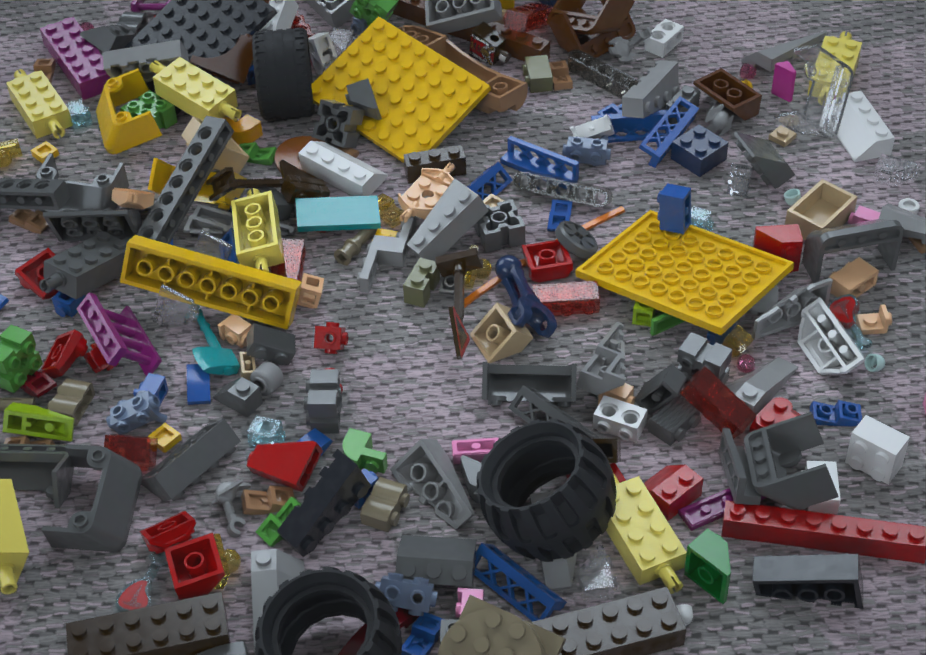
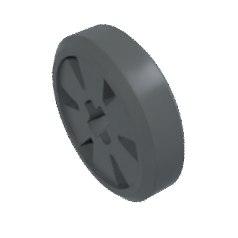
[555,221,598,258]

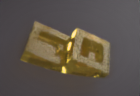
[377,193,404,228]

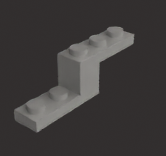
[357,216,417,293]

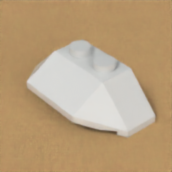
[797,297,865,375]

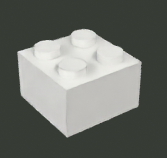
[845,415,910,485]

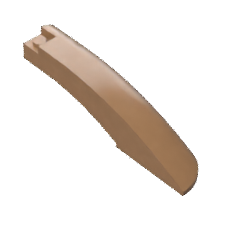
[397,25,528,114]

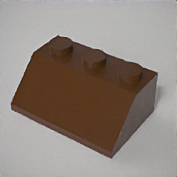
[693,68,762,121]

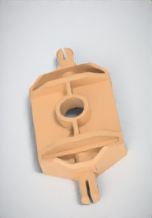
[398,163,455,223]
[111,187,155,210]

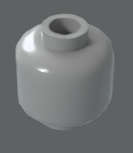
[250,362,284,395]

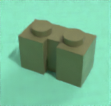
[522,55,553,93]
[403,257,440,308]

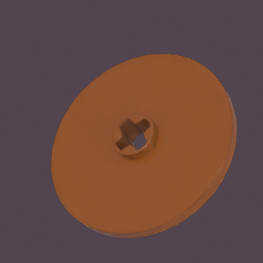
[274,136,324,177]

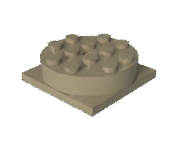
[437,595,566,655]

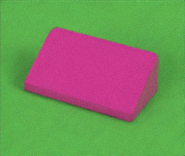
[771,61,796,102]

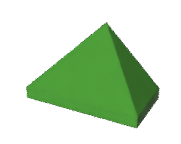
[650,311,685,336]

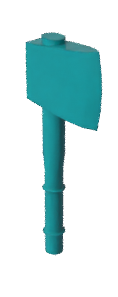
[190,304,240,376]

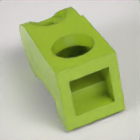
[632,301,656,327]

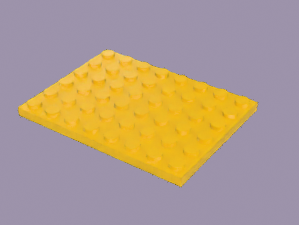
[311,16,491,163]
[575,210,794,335]

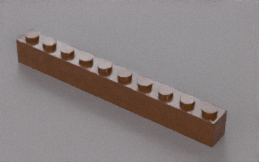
[393,0,550,62]

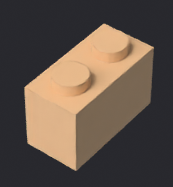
[829,257,879,299]

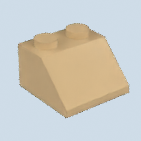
[470,303,533,363]

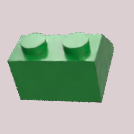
[684,528,731,604]

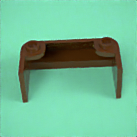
[546,0,635,35]
[547,0,636,62]

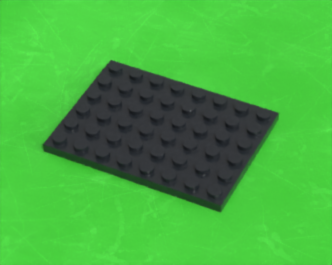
[123,0,277,115]

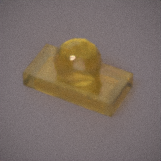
[0,138,23,167]
[464,244,492,289]
[722,325,754,358]
[214,534,241,589]

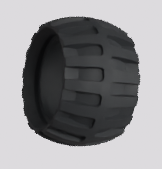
[476,419,617,562]
[255,567,402,655]

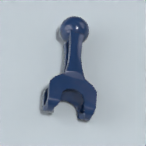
[495,255,557,338]

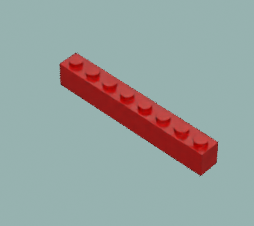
[721,500,926,564]

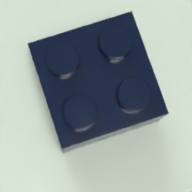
[670,124,729,177]

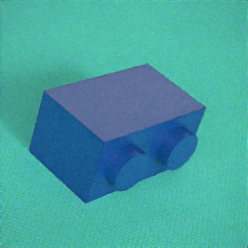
[657,183,691,234]

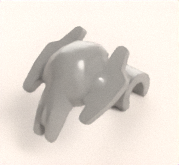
[608,27,653,62]
[705,100,734,136]
[211,479,252,538]

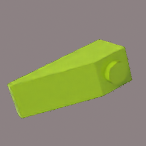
[2,402,75,442]

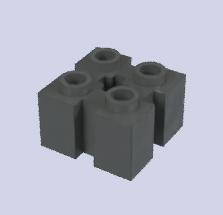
[312,99,365,148]
[474,199,525,253]
[677,332,733,396]
[304,369,342,434]

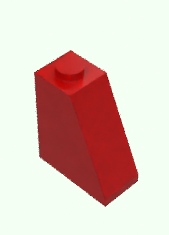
[246,441,323,492]

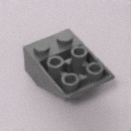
[733,132,795,189]

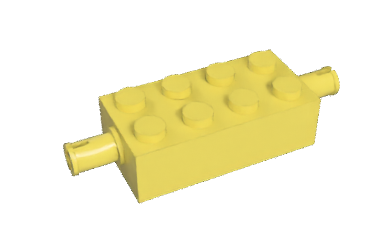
[807,31,862,106]
[150,57,242,121]
[6,69,73,139]
[231,188,285,272]
[606,470,687,594]
[0,479,29,594]

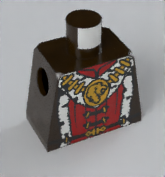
[469,21,511,66]

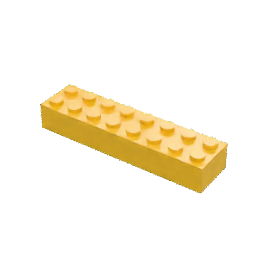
[120,235,302,330]

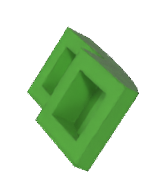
[239,142,277,165]
[256,496,301,547]

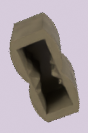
[47,378,95,426]
[360,477,410,532]

